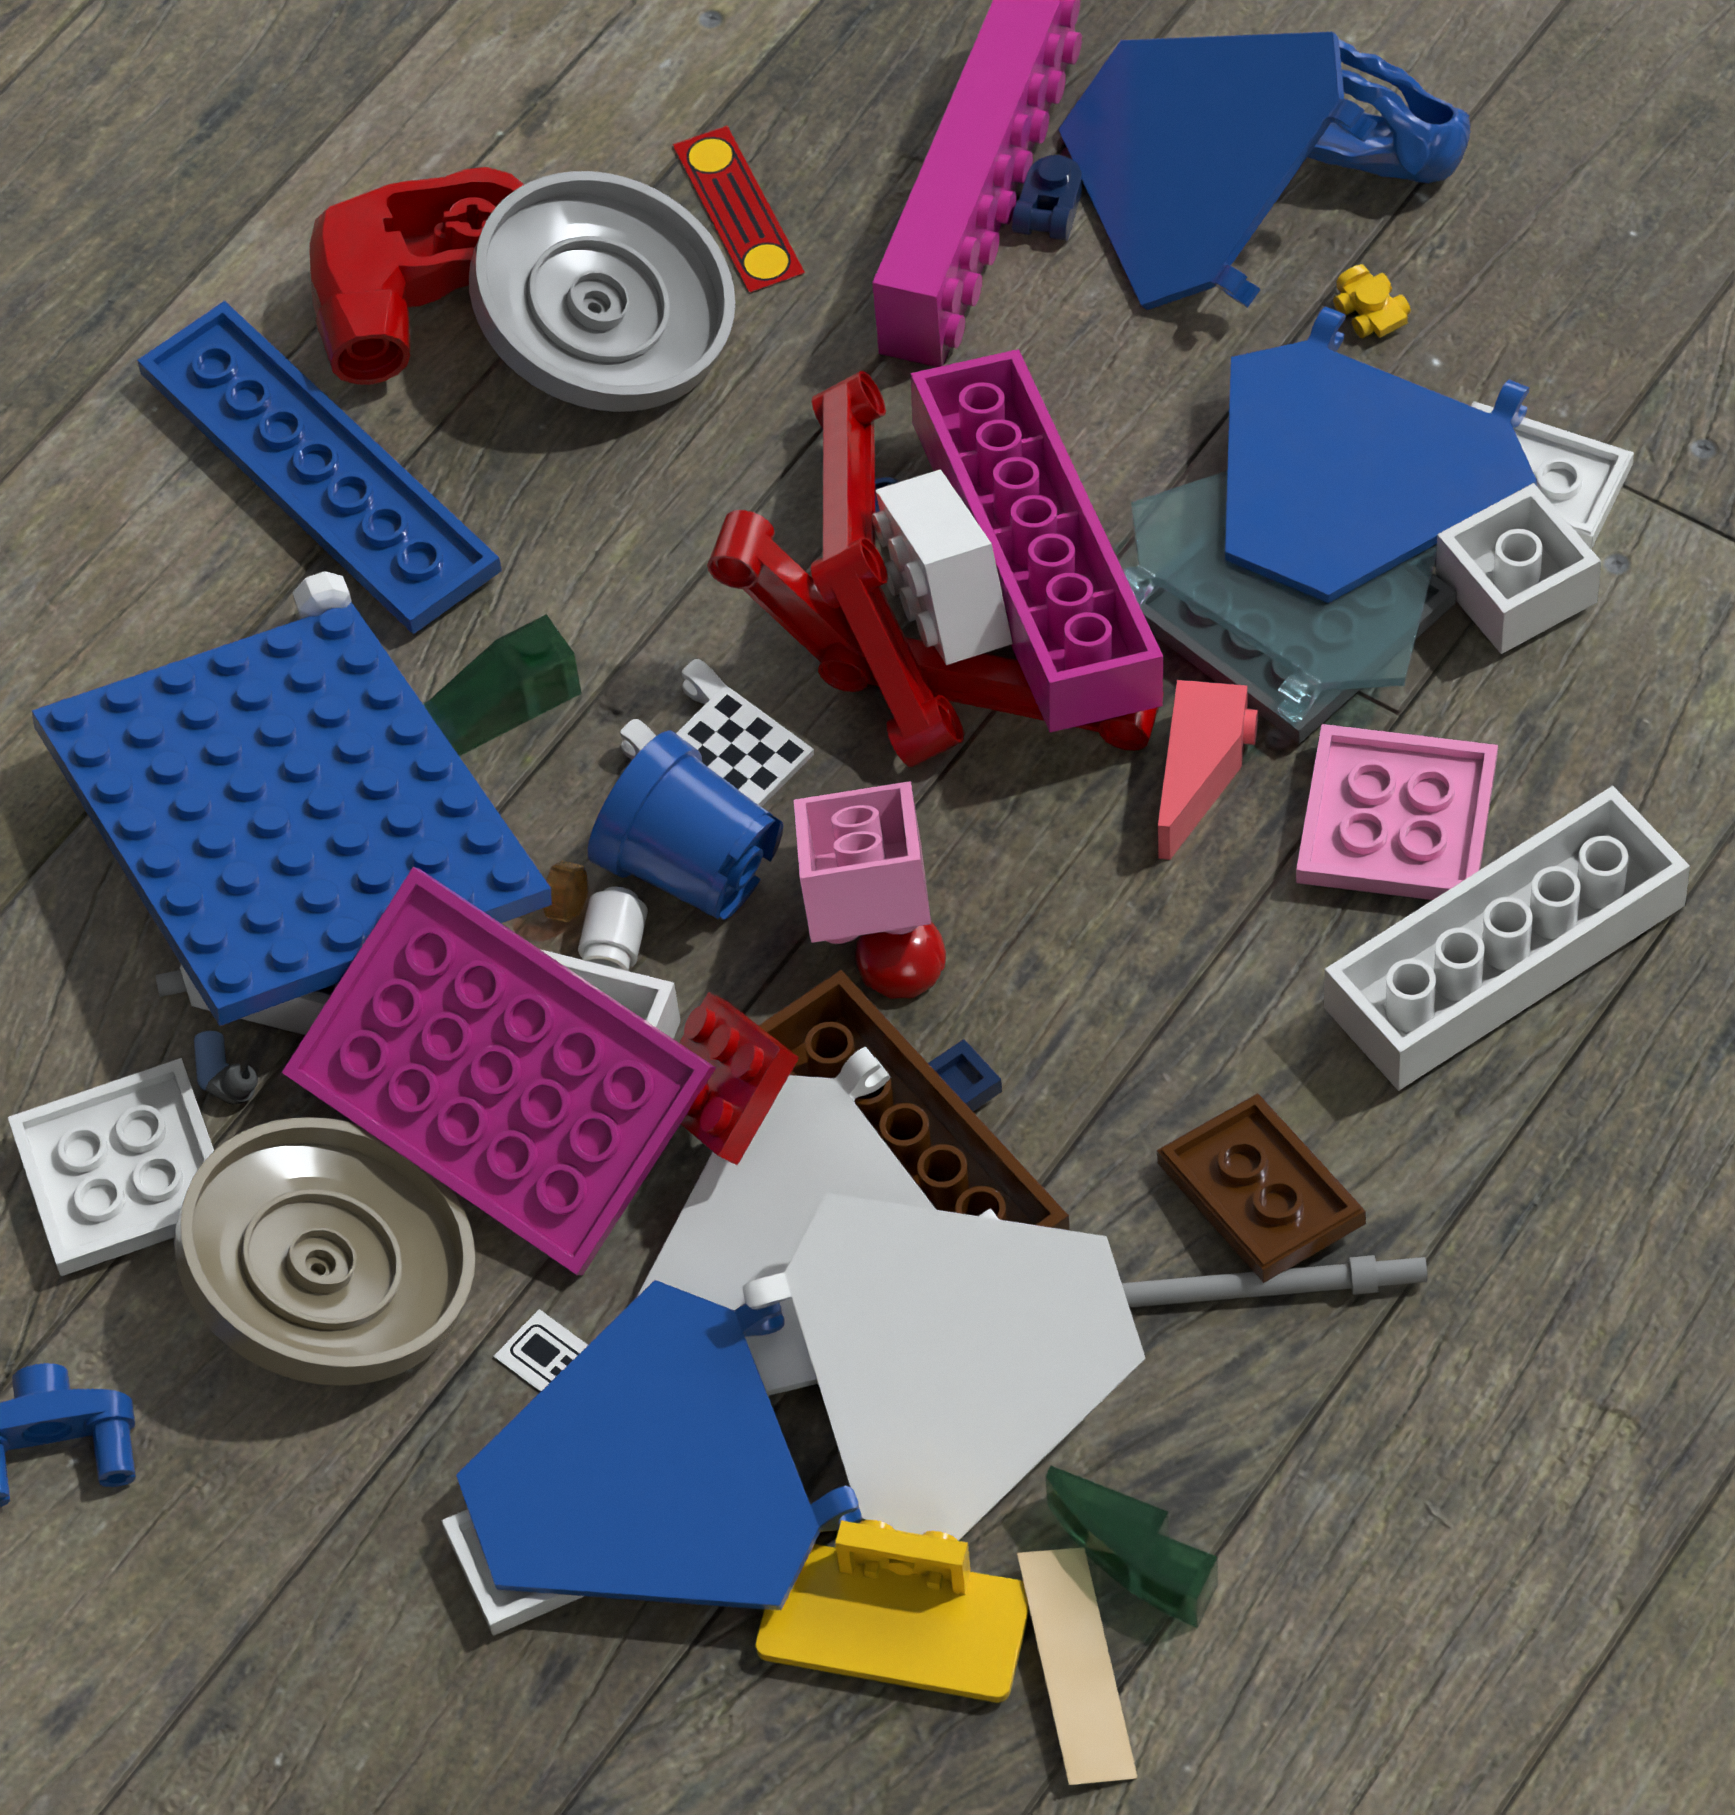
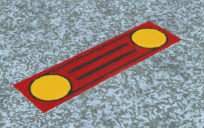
[672,126,805,293]

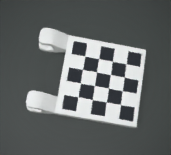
[620,659,814,807]

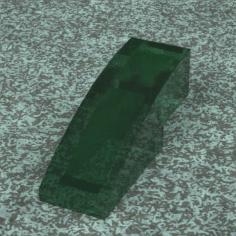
[1045,1465,1218,1628]

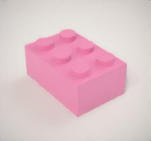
[794,781,931,944]

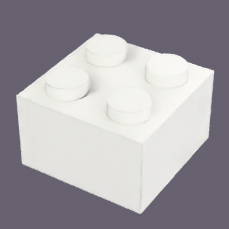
[1435,483,1601,654]

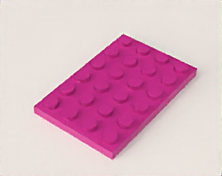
[282,867,716,1275]

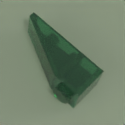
[424,614,582,756]

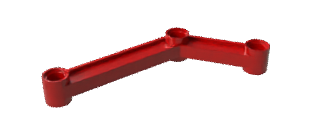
[810,371,964,767]
[707,510,1164,751]

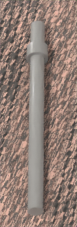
[1122,1255,1427,1308]

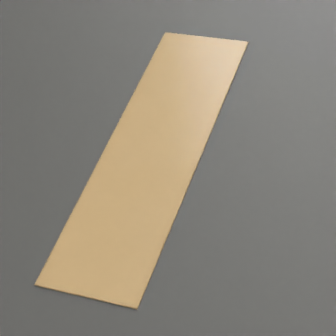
[1017,1547,1138,1785]

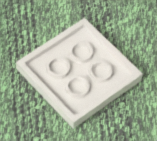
[8,1058,214,1276]

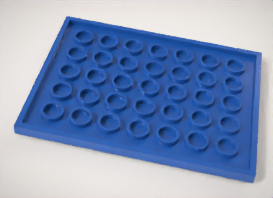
[32,602,552,1026]

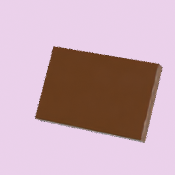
[1157,1093,1366,1283]

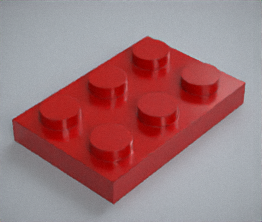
[679,992,799,1166]

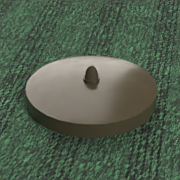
[174,1117,475,1386]

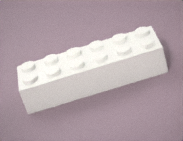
[1324,786,1690,1091]

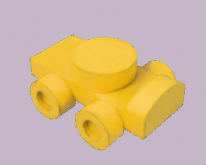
[1333,264,1411,338]

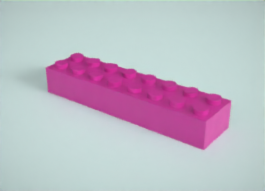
[872,0,1082,367]
[911,349,1163,733]

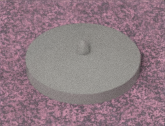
[469,171,735,412]

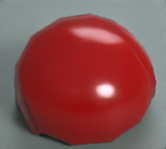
[855,922,946,999]

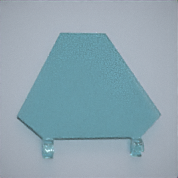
[1123,470,1437,723]

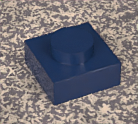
[928,1039,1002,1112]

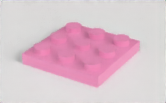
[1296,724,1498,900]

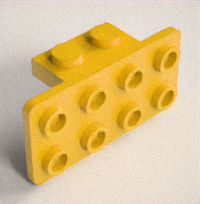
[756,1520,1029,1703]

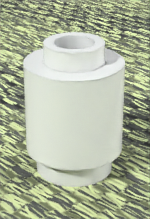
[578,887,648,971]

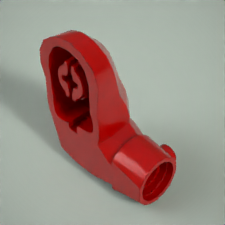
[309,167,524,385]

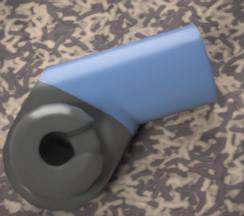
[194,1031,258,1104]

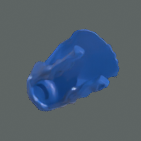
[1308,39,1470,183]

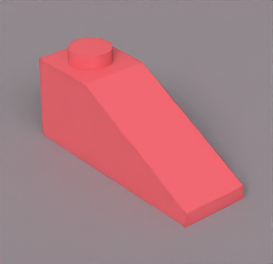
[1158,680,1258,860]

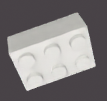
[872,469,1012,665]

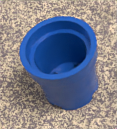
[588,730,784,920]

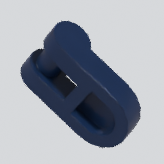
[1012,155,1082,241]

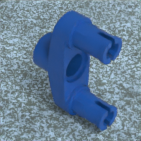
[0,1363,136,1507]

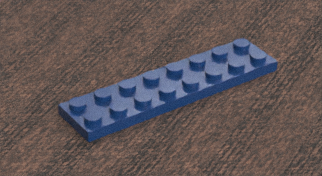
[137,301,502,634]

